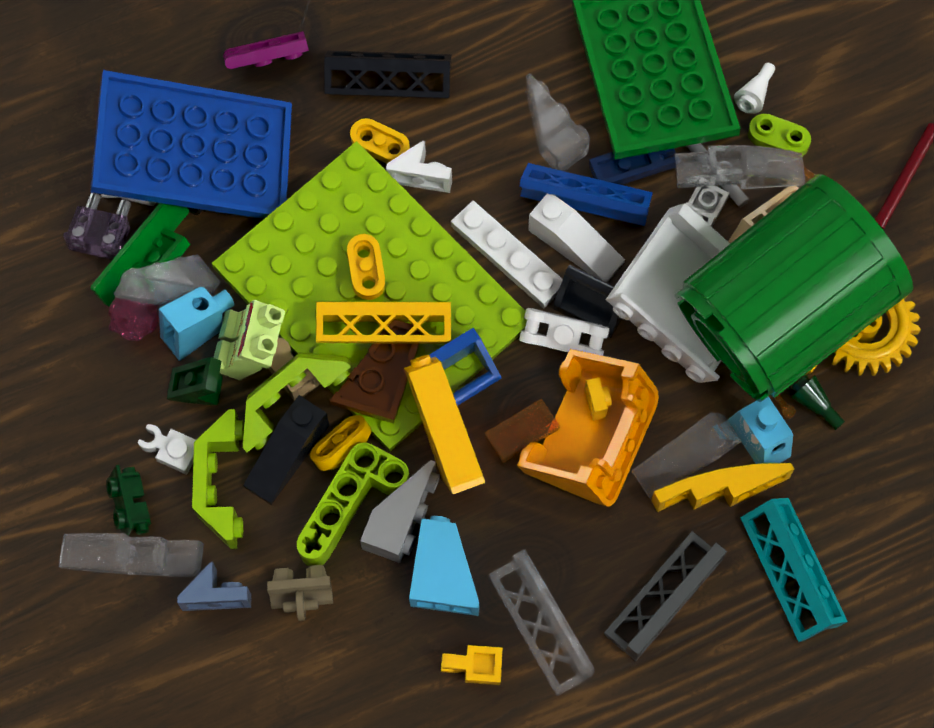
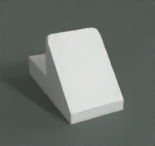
[386,141,452,193]

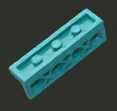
[740,498,848,642]

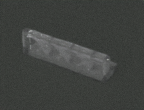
[488,549,595,696]

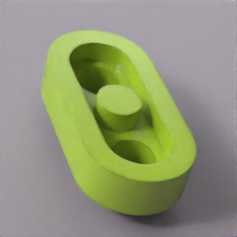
[748,114,811,159]

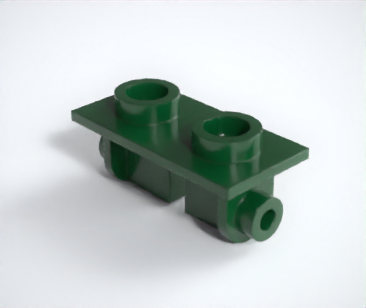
[106,465,151,540]

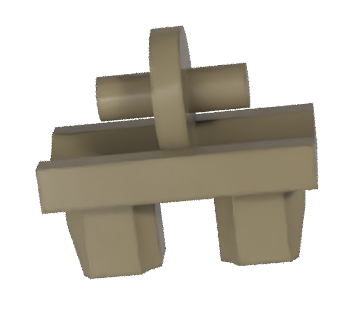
[267,565,333,621]

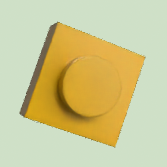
[584,377,612,421]

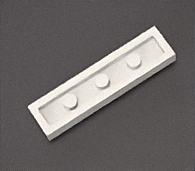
[451,201,563,309]

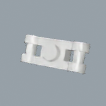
[519,308,610,356]

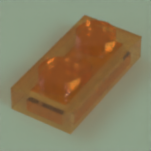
[485,398,560,463]

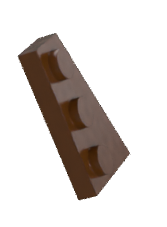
[329,319,424,424]

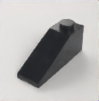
[243,395,330,505]

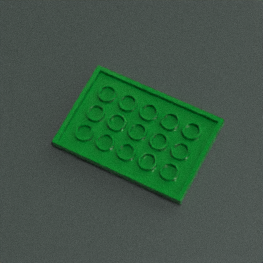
[572,0,740,160]

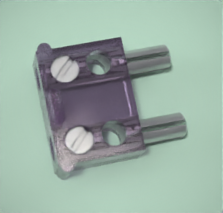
[63,193,131,260]

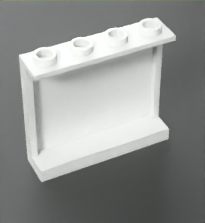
[605,203,730,383]

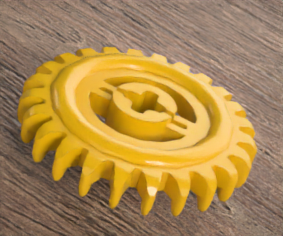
[832,296,921,376]

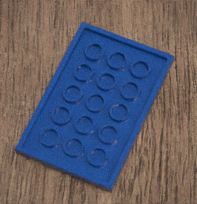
[90,70,292,219]

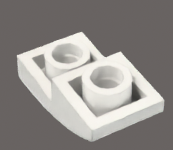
[686,179,730,227]

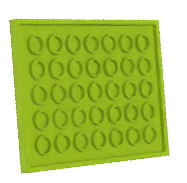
[212,141,527,453]

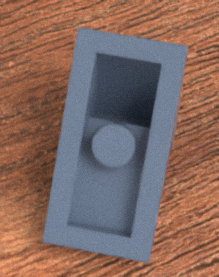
[177,562,251,611]

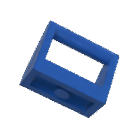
[429,328,502,406]

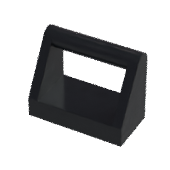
[553,265,622,338]

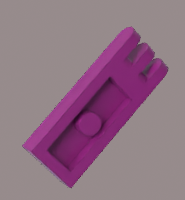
[223,31,309,69]

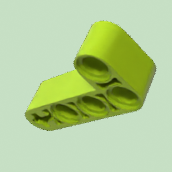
[297,442,410,566]

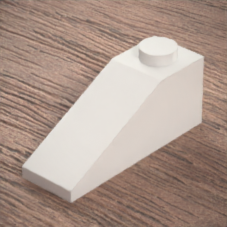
[528,193,625,283]

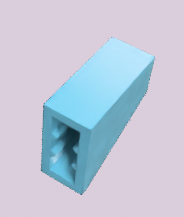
[409,516,479,616]

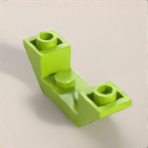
[242,352,351,452]
[192,409,244,549]

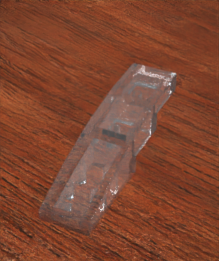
[59,533,204,577]

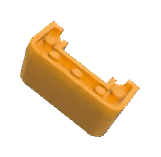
[517,349,659,507]

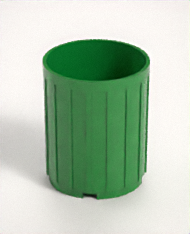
[675,174,913,402]

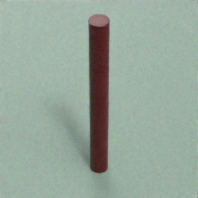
[875,123,934,230]

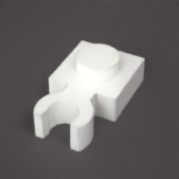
[138,424,196,475]

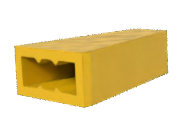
[404,355,485,494]

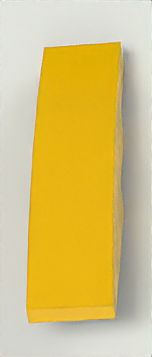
[651,463,794,512]

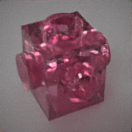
[108,284,160,341]

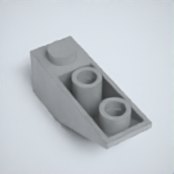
[360,460,440,563]

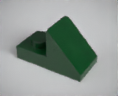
[167,357,223,405]

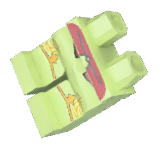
[214,300,285,381]

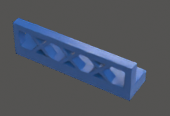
[519,163,653,226]

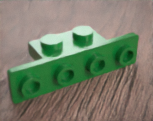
[90,203,191,307]

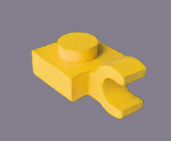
[441,645,503,685]

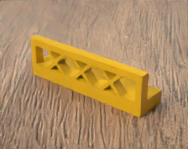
[316,302,451,344]

